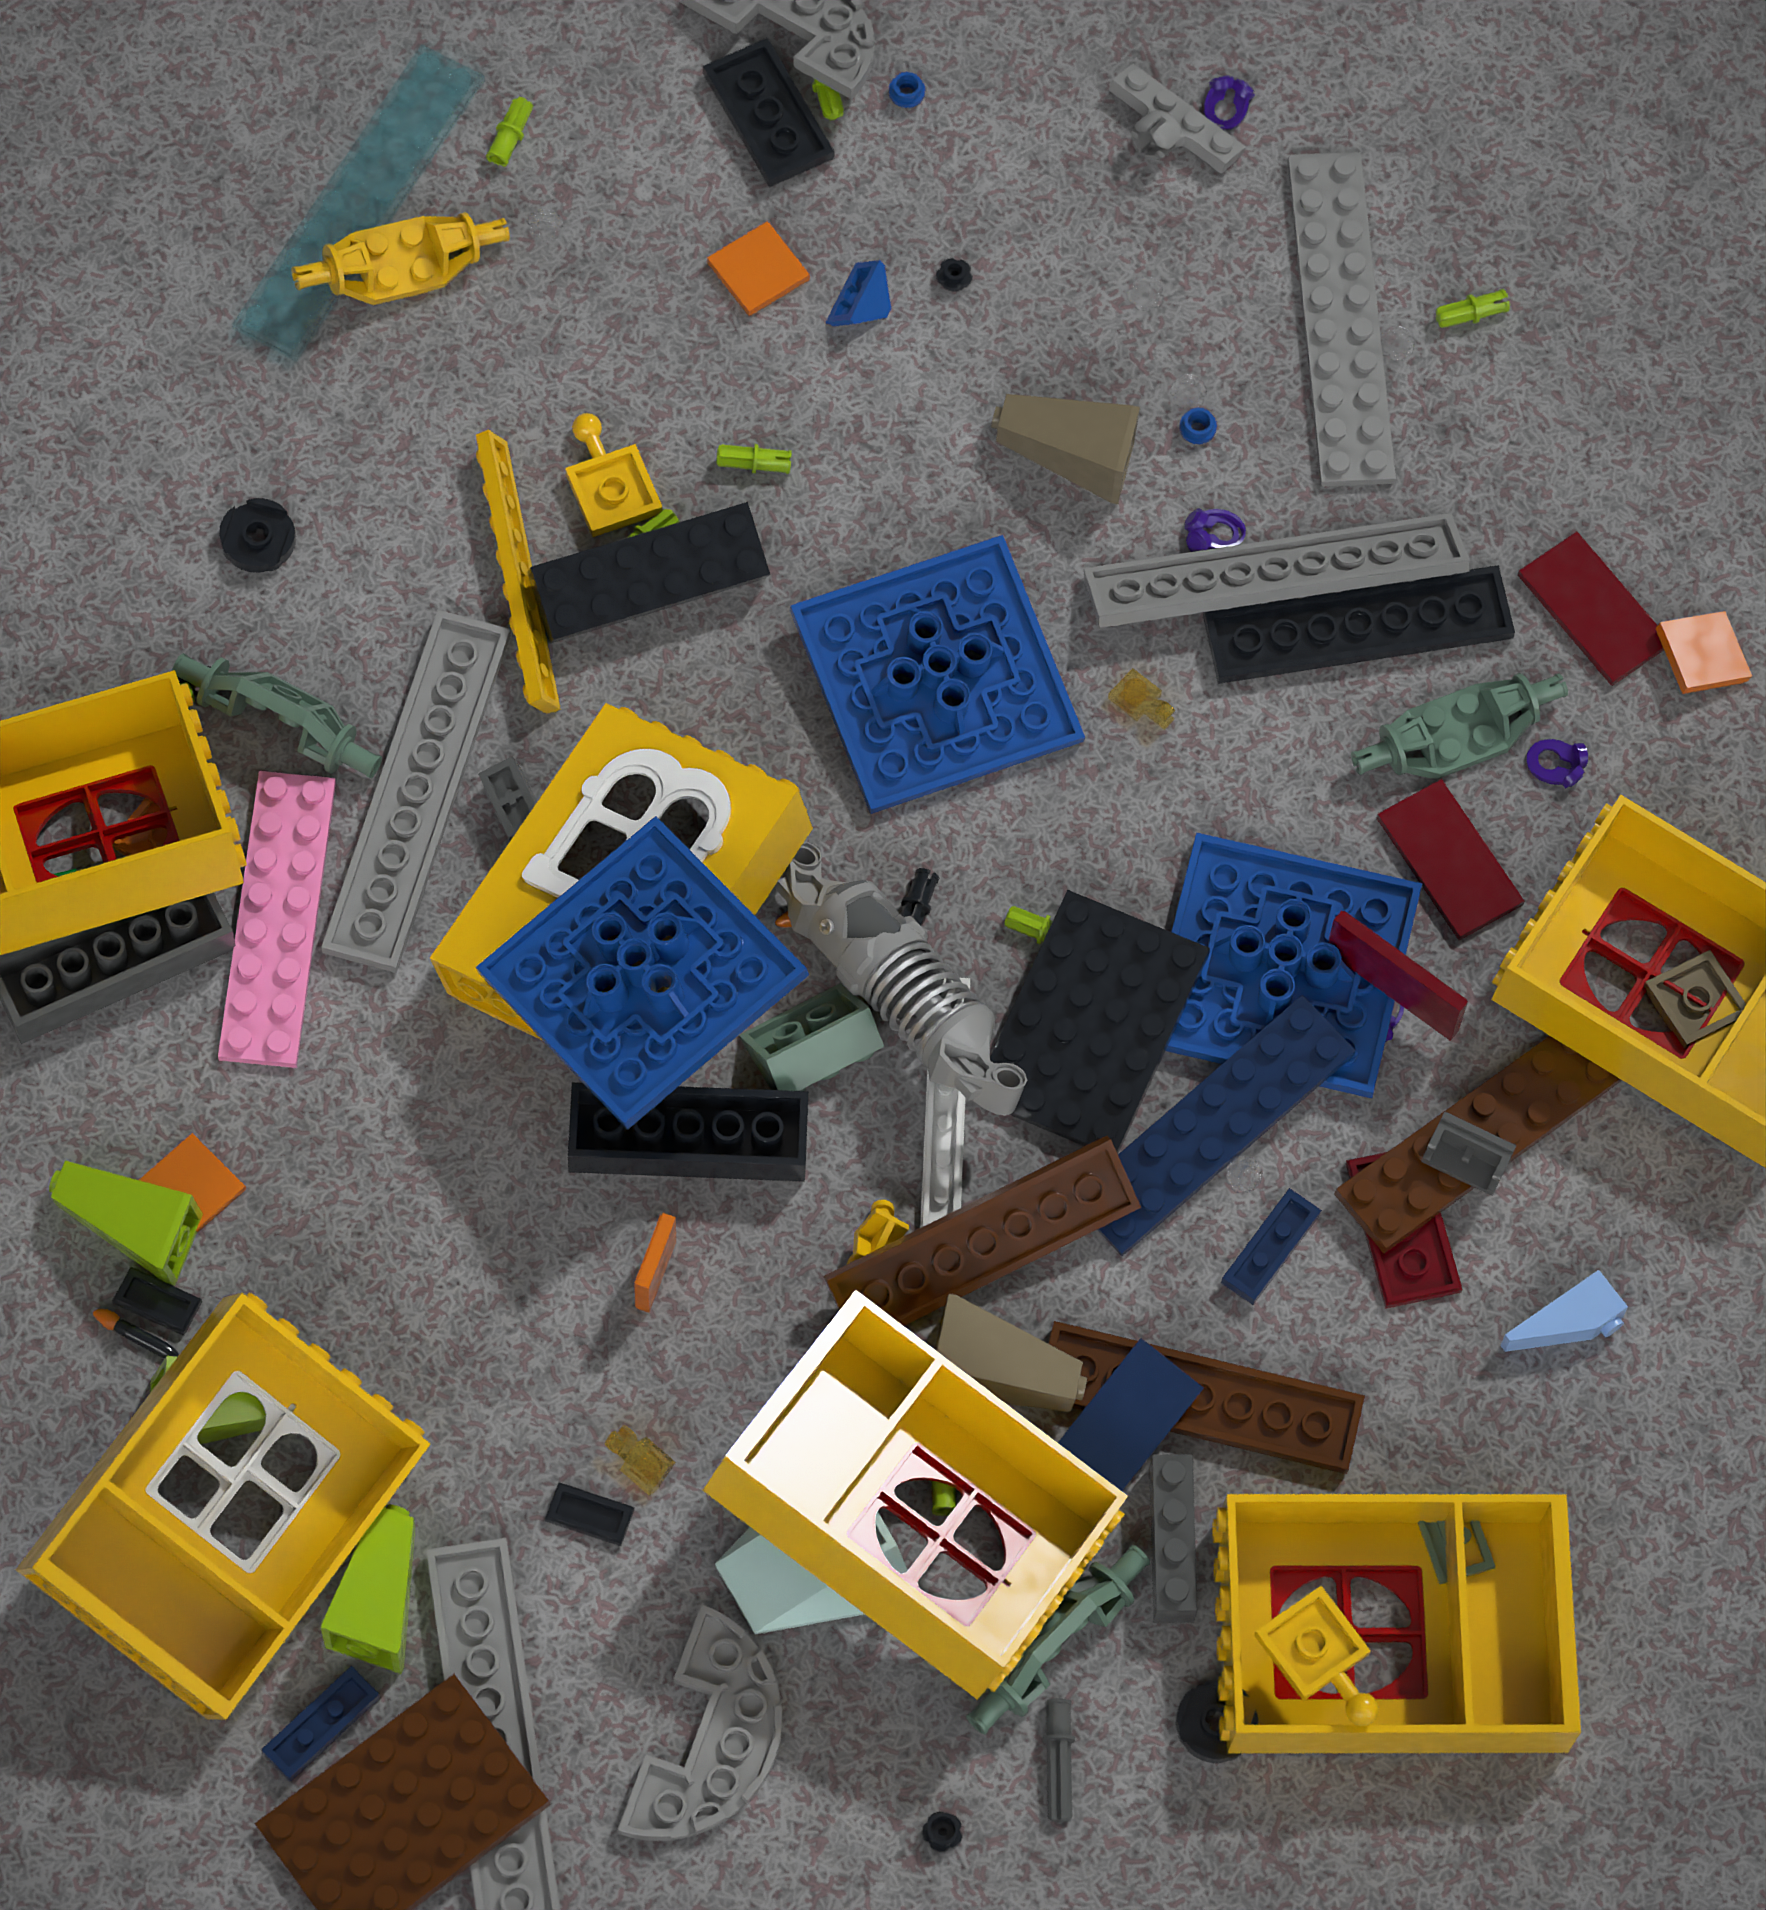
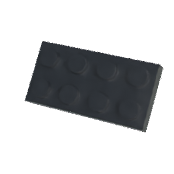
[703,38,835,187]

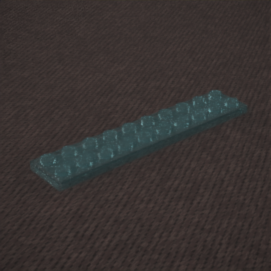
[232,44,485,362]

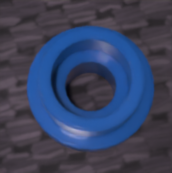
[889,72,925,108]
[1179,408,1217,444]

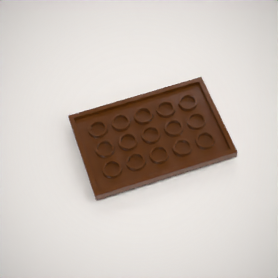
[254,1674,552,1910]

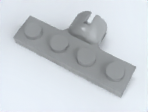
[1108,63,1246,174]

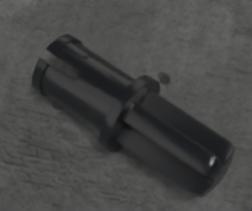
[901,868,940,926]

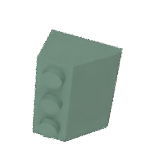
[739,983,884,1091]

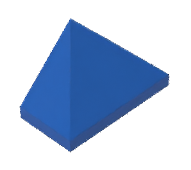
[825,260,892,326]

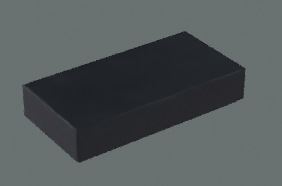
[112,1267,202,1336]
[545,1482,635,1546]

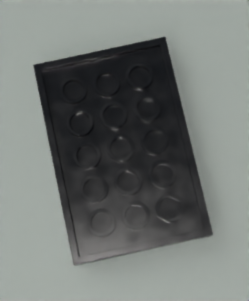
[990,889,1210,1154]

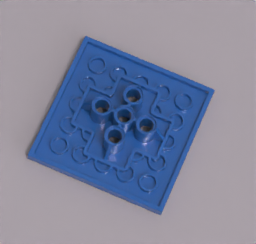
[790,535,1085,814]
[476,816,809,1130]
[1166,832,1422,1098]

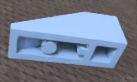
[1500,1270,1628,1352]

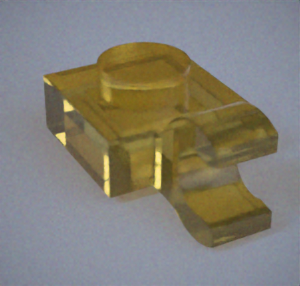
[1108,668,1175,730]
[604,1425,676,1496]

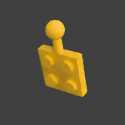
[565,413,663,538]
[1254,1586,1379,1726]

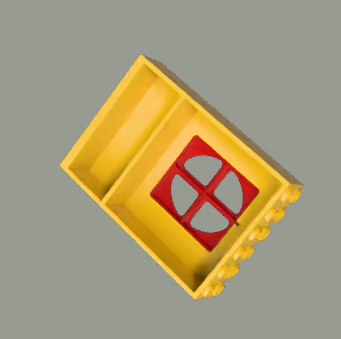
[0,670,247,956]
[1491,794,1766,1168]
[702,1290,1128,1700]
[1212,1494,1581,1753]

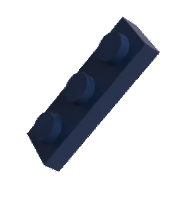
[1221,1188,1322,1305]
[261,1665,380,1782]

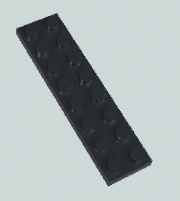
[1203,565,1515,684]

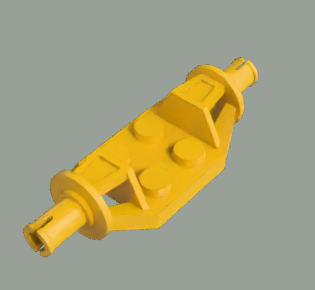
[291,212,510,305]

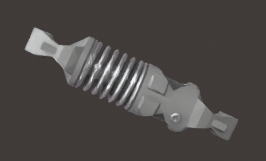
[774,841,1027,1116]

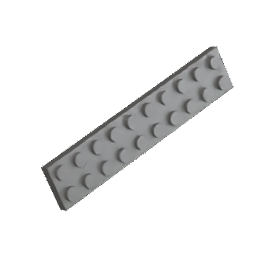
[1287,152,1396,487]
[1084,513,1470,628]
[321,610,511,973]
[426,1538,560,1910]

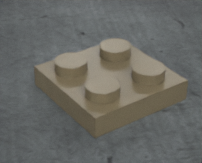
[1644,950,1746,1049]

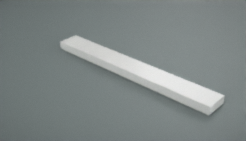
[920,978,970,1228]

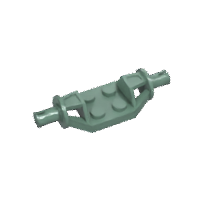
[172,653,382,778]
[1351,673,1568,779]
[966,1545,1150,1735]

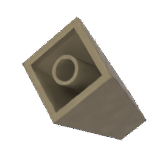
[991,394,1140,504]
[935,1294,1087,1412]

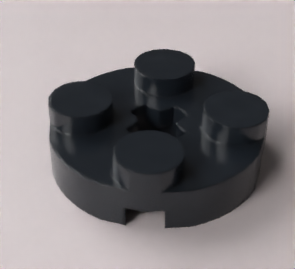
[219,498,296,573]
[1176,1680,1258,1763]

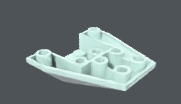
[715,1512,908,1635]

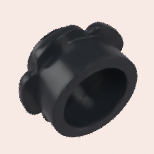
[936,258,973,292]
[922,1812,963,1852]

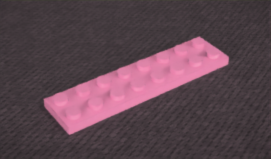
[218,771,336,1068]

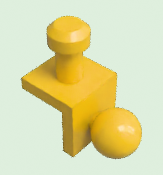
[846,1200,909,1265]

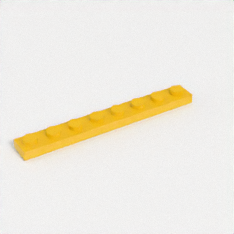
[476,429,561,714]

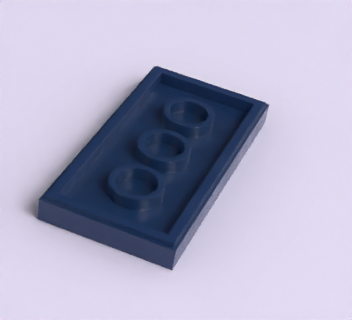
[1058,1338,1204,1491]

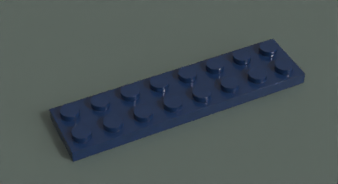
[1097,995,1356,1256]

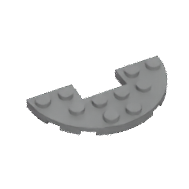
[679,0,874,100]
[617,1604,782,1841]

